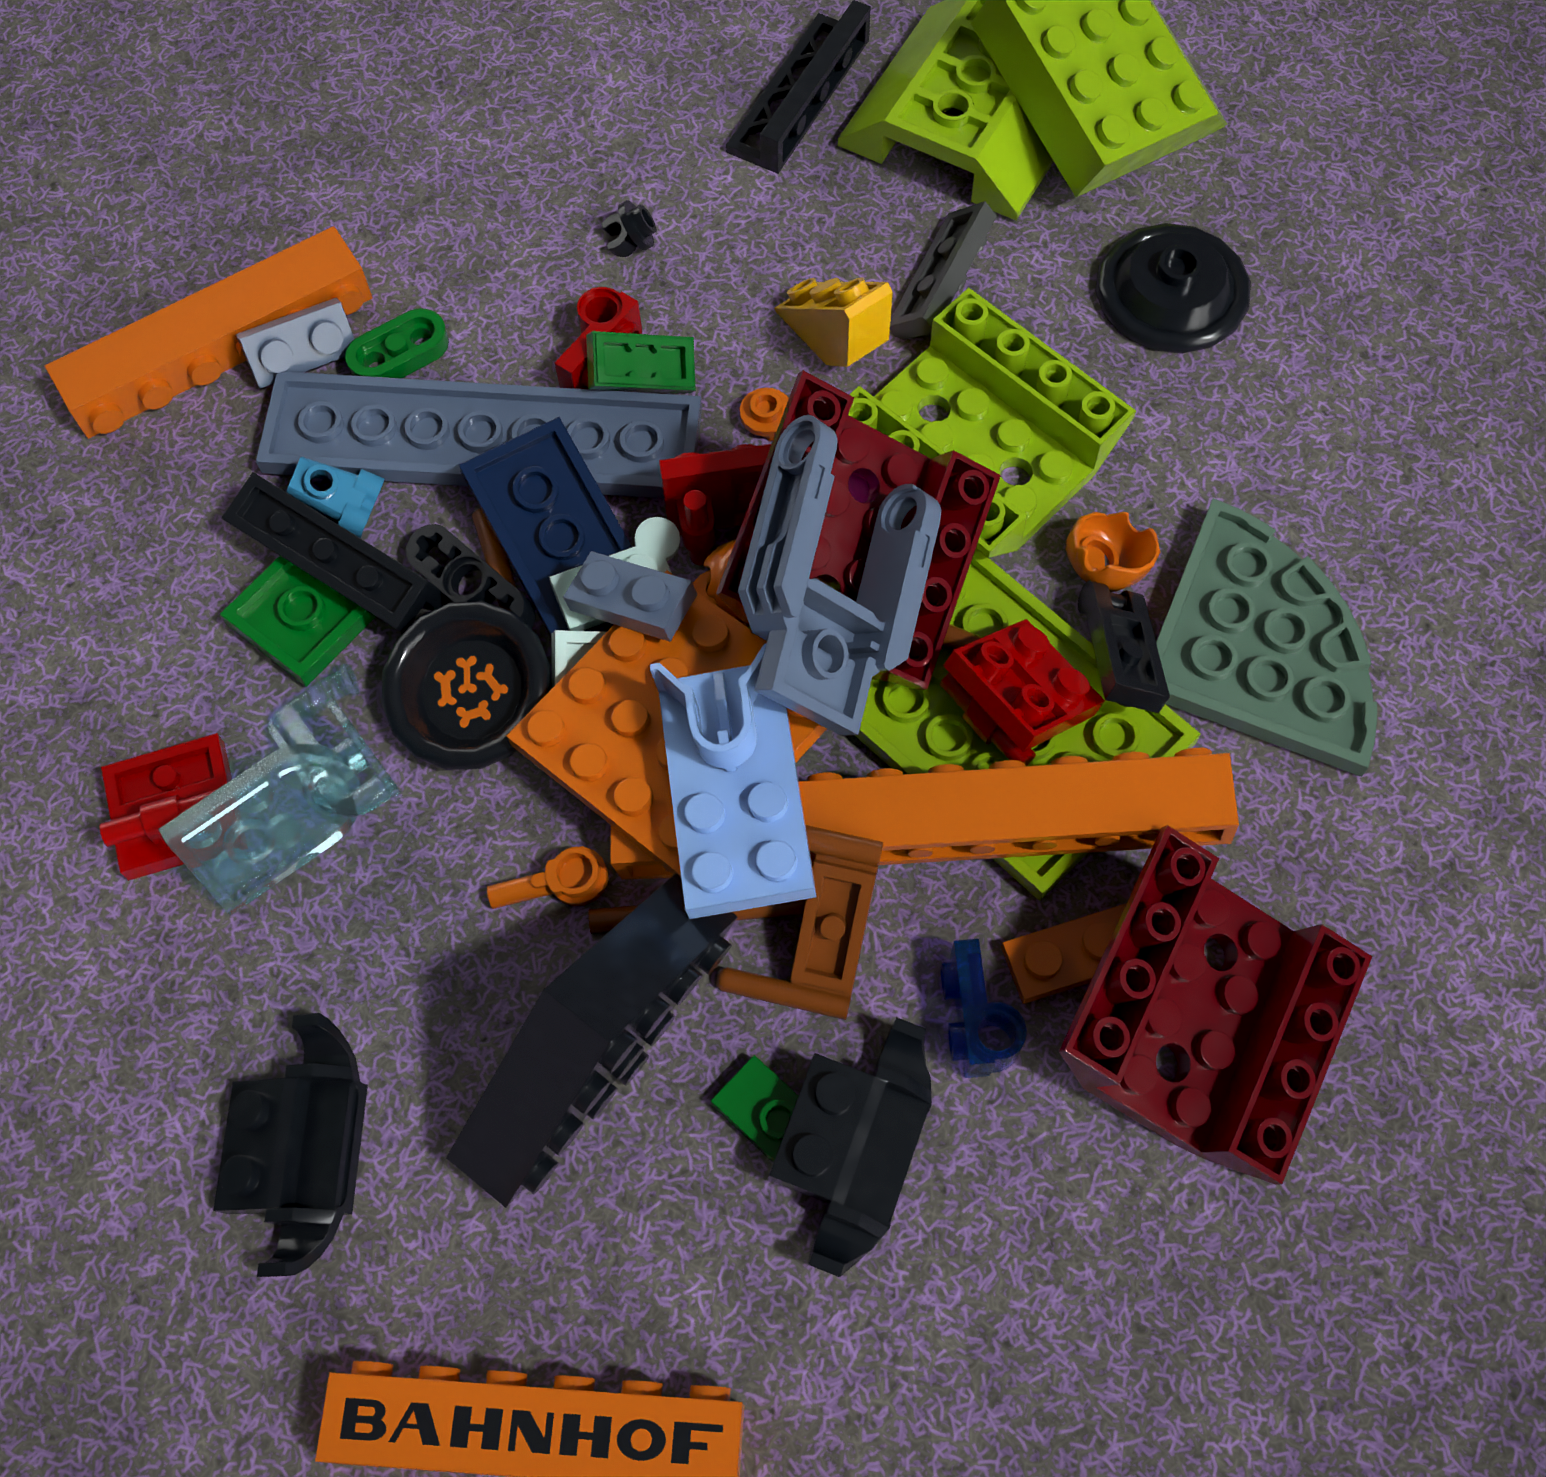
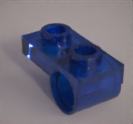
[940,939,1027,1078]

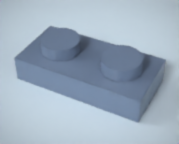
[236,298,354,389]
[563,551,697,642]

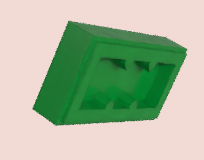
[586,331,696,393]
[711,1055,798,1163]

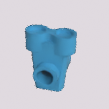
[286,457,385,538]

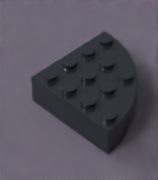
[446,873,738,1208]

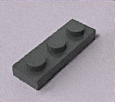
[890,201,997,340]

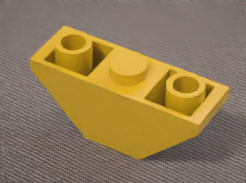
[774,277,893,367]

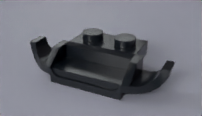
[213,1013,368,1277]
[767,1017,932,1277]

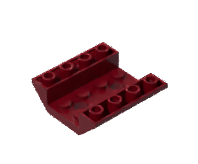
[716,370,1001,690]
[1059,825,1373,1185]

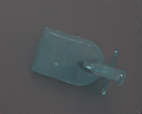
[158,663,403,916]

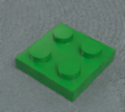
[220,556,376,687]

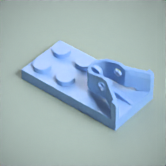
[650,643,817,919]

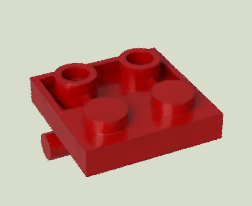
[659,444,772,565]
[940,619,1105,766]
[99,733,246,881]

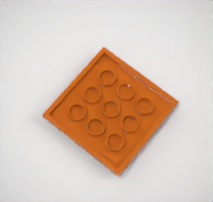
[506,570,827,877]

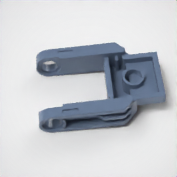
[738,415,941,735]

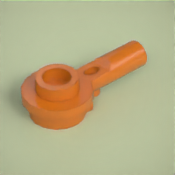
[739,387,789,441]
[487,846,608,909]

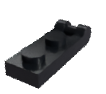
[1078,580,1170,713]

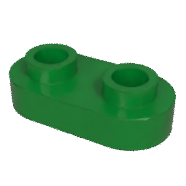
[345,308,449,378]

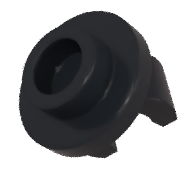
[601,200,657,257]

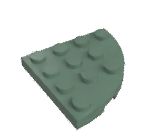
[1156,498,1378,777]

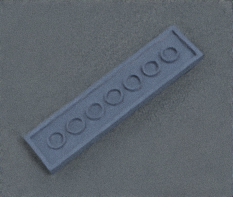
[256,372,702,498]

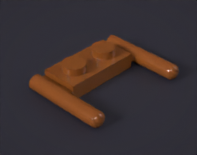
[716,825,883,1020]

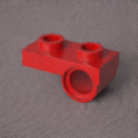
[554,287,642,390]

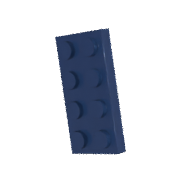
[459,417,632,639]

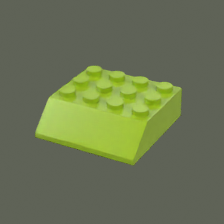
[971,0,1227,197]

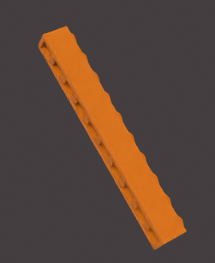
[611,748,1239,880]

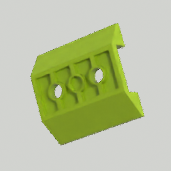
[838,0,1054,221]
[848,287,1136,558]

